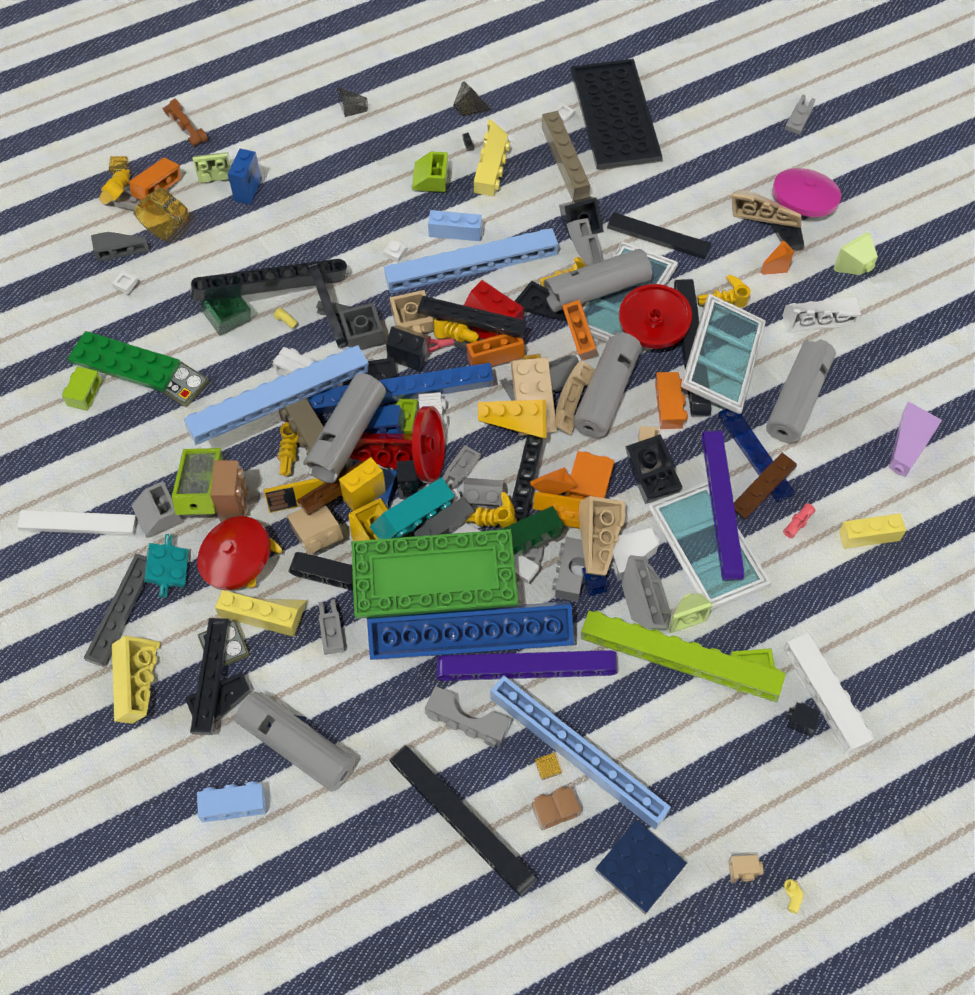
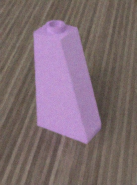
[889,402,942,477]

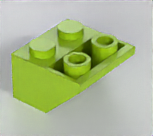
[412,151,448,192]

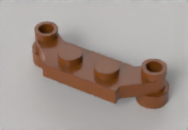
[162,98,208,147]

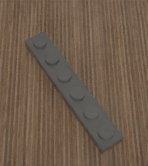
[84,553,146,667]

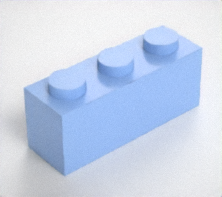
[428,210,482,241]
[197,782,266,823]

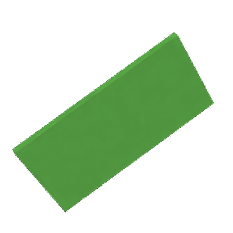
[351,529,518,619]

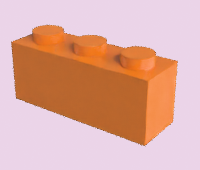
[129,157,181,203]
[562,300,599,360]
[466,334,524,366]
[655,372,687,429]

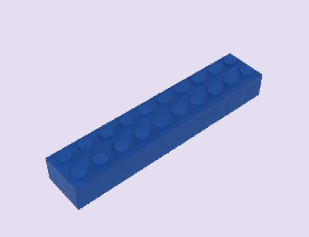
[367,601,574,660]

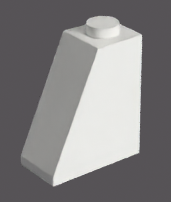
[611,528,660,581]

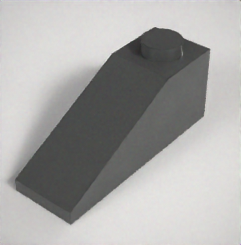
[91,232,150,262]
[414,497,476,536]

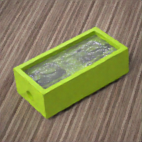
[172,448,223,515]

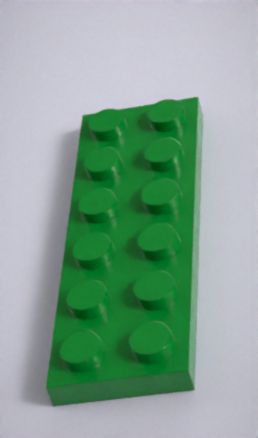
[67,331,181,392]

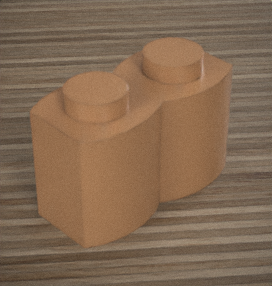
[532,787,582,830]

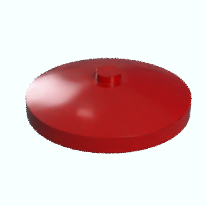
[619,284,692,349]
[412,406,445,483]
[197,516,271,590]

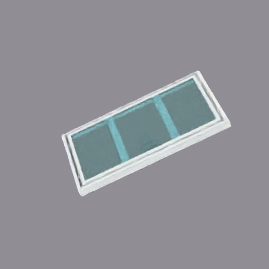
[568,242,678,342]
[680,294,766,414]
[648,482,771,610]

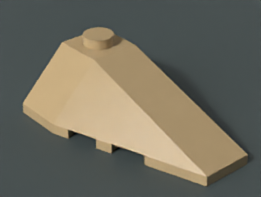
[731,190,802,228]
[579,496,625,576]

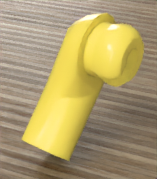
[273,308,297,329]
[784,879,804,914]

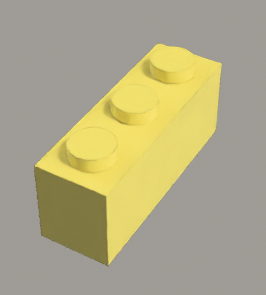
[839,513,906,549]

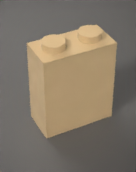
[287,505,343,555]

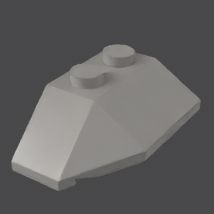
[621,555,671,630]

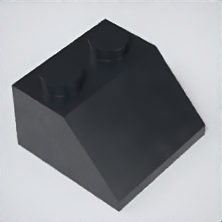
[559,196,604,240]
[386,325,431,371]

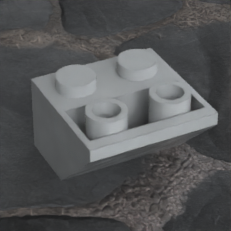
[463,478,504,524]
[132,481,182,538]

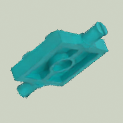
[144,534,188,598]

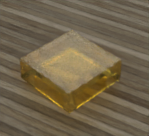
[109,156,128,173]
[535,753,562,780]

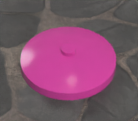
[772,168,841,217]

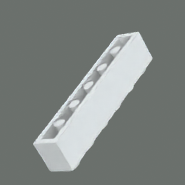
[783,633,874,756]

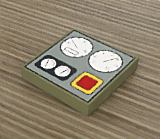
[162,362,210,407]
[197,619,249,667]

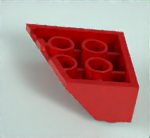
[464,280,524,339]

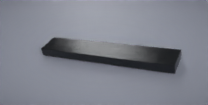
[607,212,711,259]
[417,296,527,338]
[190,618,230,735]

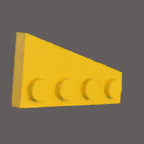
[478,400,547,438]

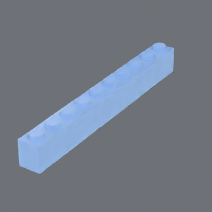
[384,228,558,293]
[184,345,368,446]
[490,675,671,830]

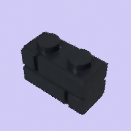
[396,460,418,500]

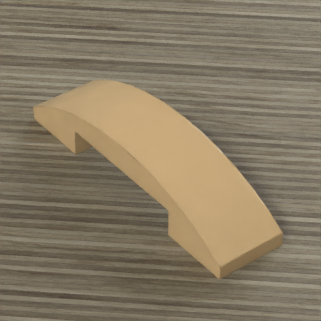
[555,360,595,435]

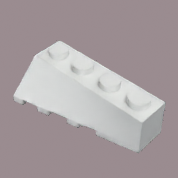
[783,298,861,333]

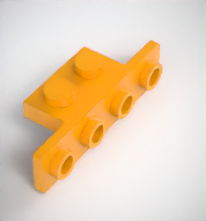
[533,492,584,529]

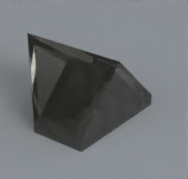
[453,81,492,117]
[337,87,368,117]

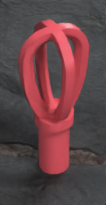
[426,338,455,354]

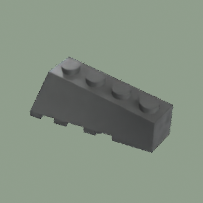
[500,354,579,401]

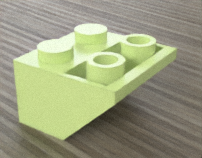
[193,152,232,183]

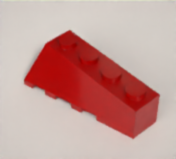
[349,433,418,476]

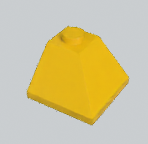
[349,498,388,541]

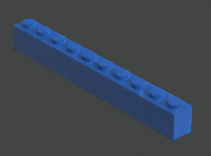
[308,363,494,414]

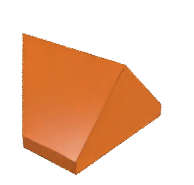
[760,241,794,275]
[530,467,578,495]

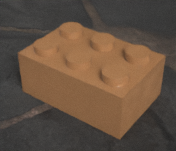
[210,460,249,522]

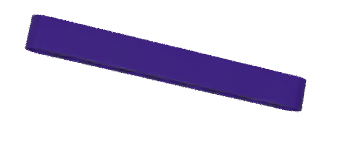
[702,430,744,581]
[436,650,618,681]

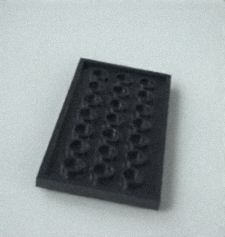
[571,58,662,169]

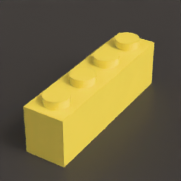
[474,119,510,196]
[215,590,307,637]
[112,635,160,724]

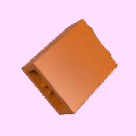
[566,451,614,499]

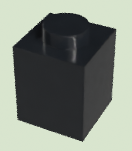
[785,702,821,737]

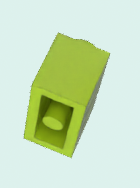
[62,366,102,411]

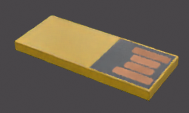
[264,478,337,513]

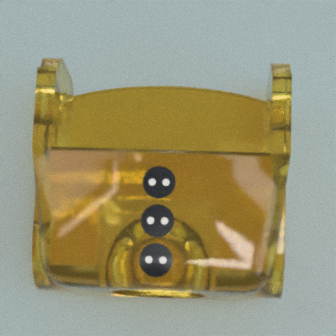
[133,188,190,241]

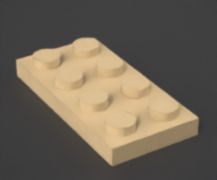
[510,357,557,436]

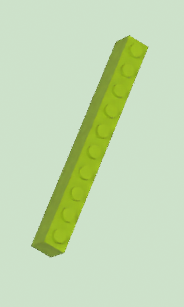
[581,611,786,703]

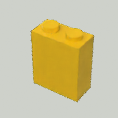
[339,457,386,511]

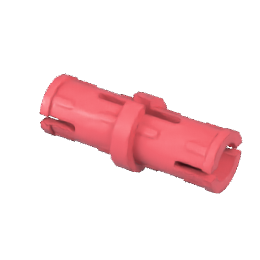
[783,503,816,538]

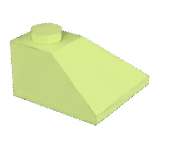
[833,232,878,275]
[669,593,712,634]

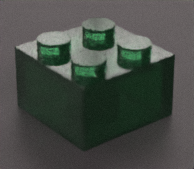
[200,296,251,336]

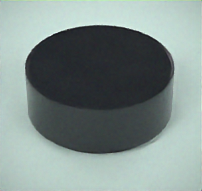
[462,132,473,150]

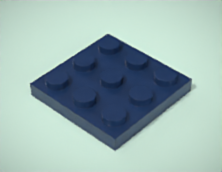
[595,820,687,915]

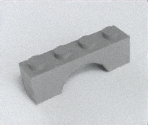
[425,686,511,747]

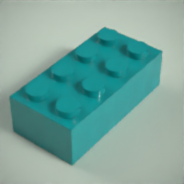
[370,477,455,539]

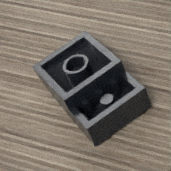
[625,434,682,504]

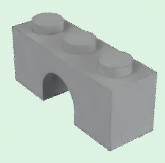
[552,537,585,602]

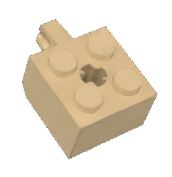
[390,290,434,333]

